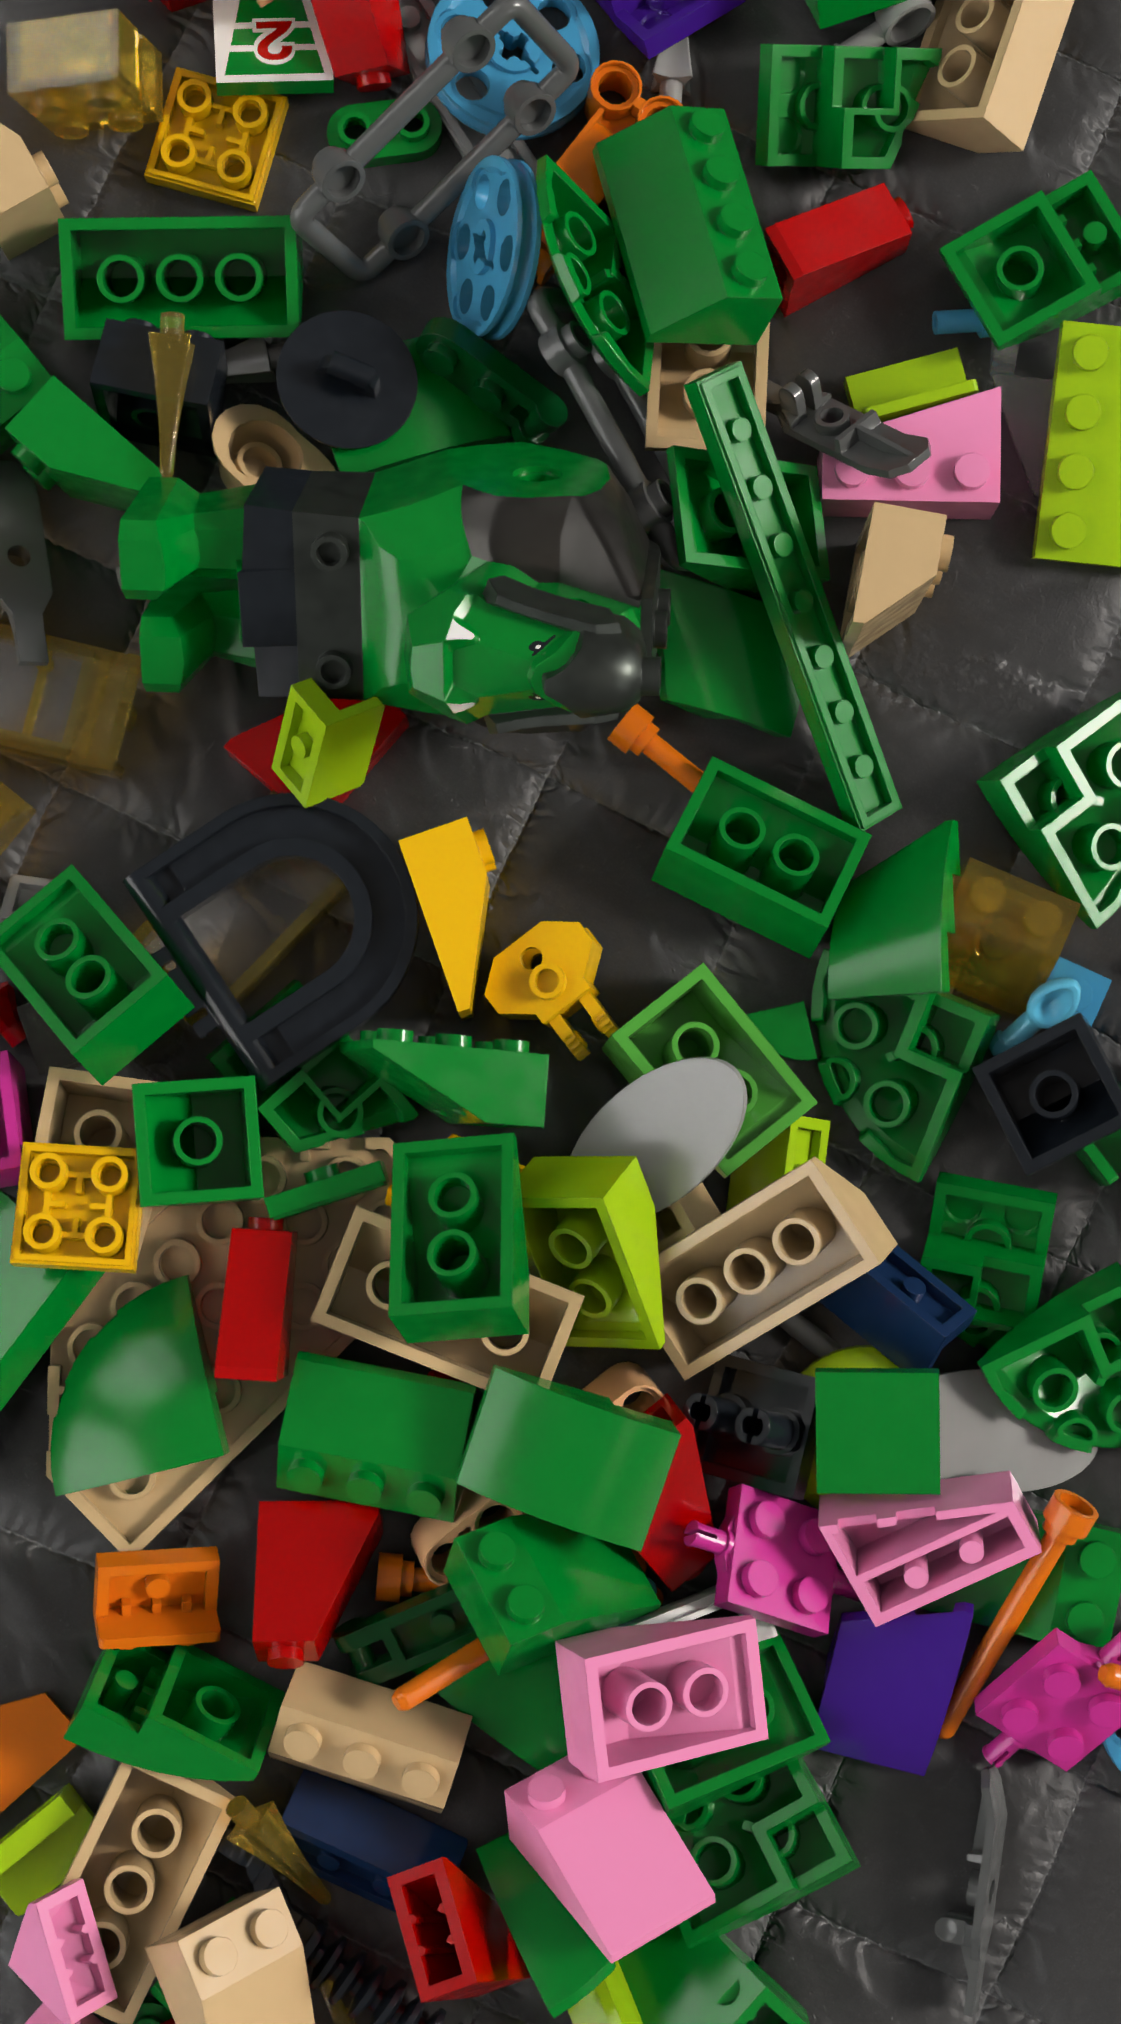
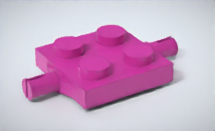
[683,1484,860,1638]
[974,1628,1121,1772]

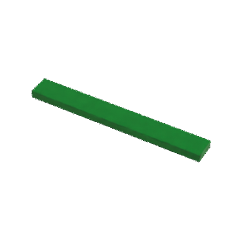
[684,361,902,831]

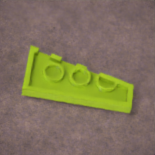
[1031,320,1121,568]

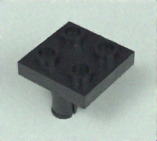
[683,1355,816,1500]

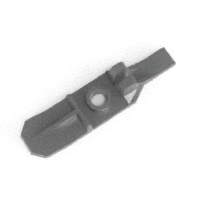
[766,369,931,479]
[0,460,53,666]
[935,1765,1007,2017]

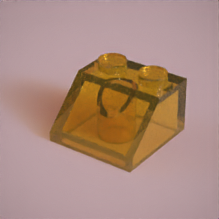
[947,857,1081,1017]

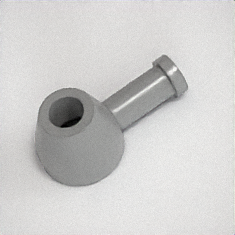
[833,0,936,47]

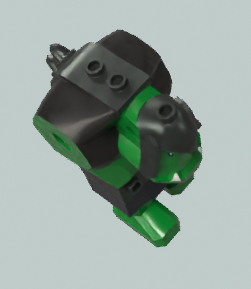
[118,442,671,734]

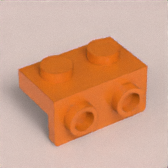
[93,1546,221,1650]

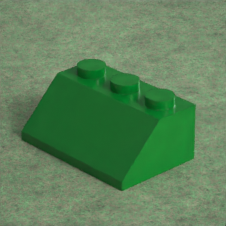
[651,756,872,959]
[276,1351,477,1522]

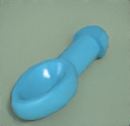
[989,978,1081,1056]

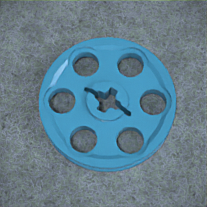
[425,0,600,140]
[446,155,542,341]

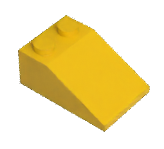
[398,817,496,1021]

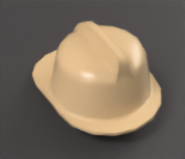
[211,404,335,489]

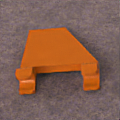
[0,1692,77,1814]

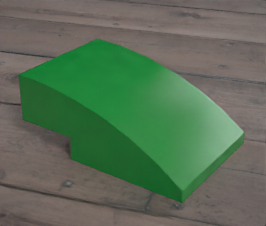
[939,170,1121,350]
[330,337,511,472]
[455,1364,681,1552]
[63,1645,286,1781]

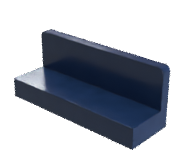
[819,1245,978,1368]
[267,1769,468,1912]

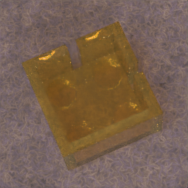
[6,8,164,140]

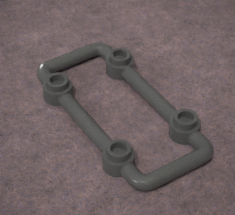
[290,0,579,281]
[527,286,689,571]

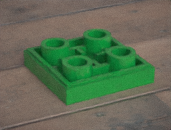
[815,1368,941,1495]

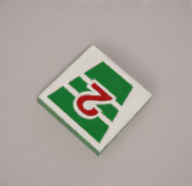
[213,0,334,96]

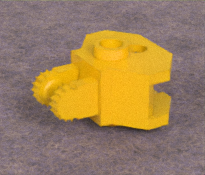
[484,921,619,1061]

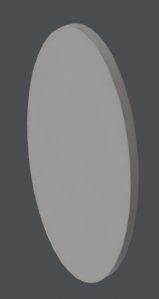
[571,1057,747,1213]
[939,1369,1098,1492]

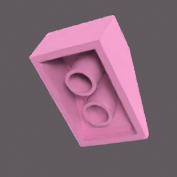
[555,1615,769,1783]
[504,1755,716,1964]

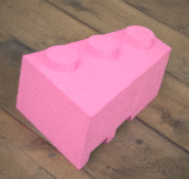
[817,386,1001,520]
[818,1470,1042,1627]

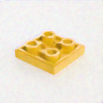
[144,67,289,213]
[10,1142,143,1274]

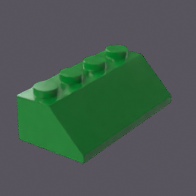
[592,105,783,345]
[58,215,304,340]

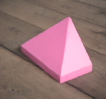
[8,1878,118,2024]

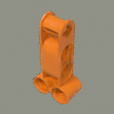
[536,60,683,286]

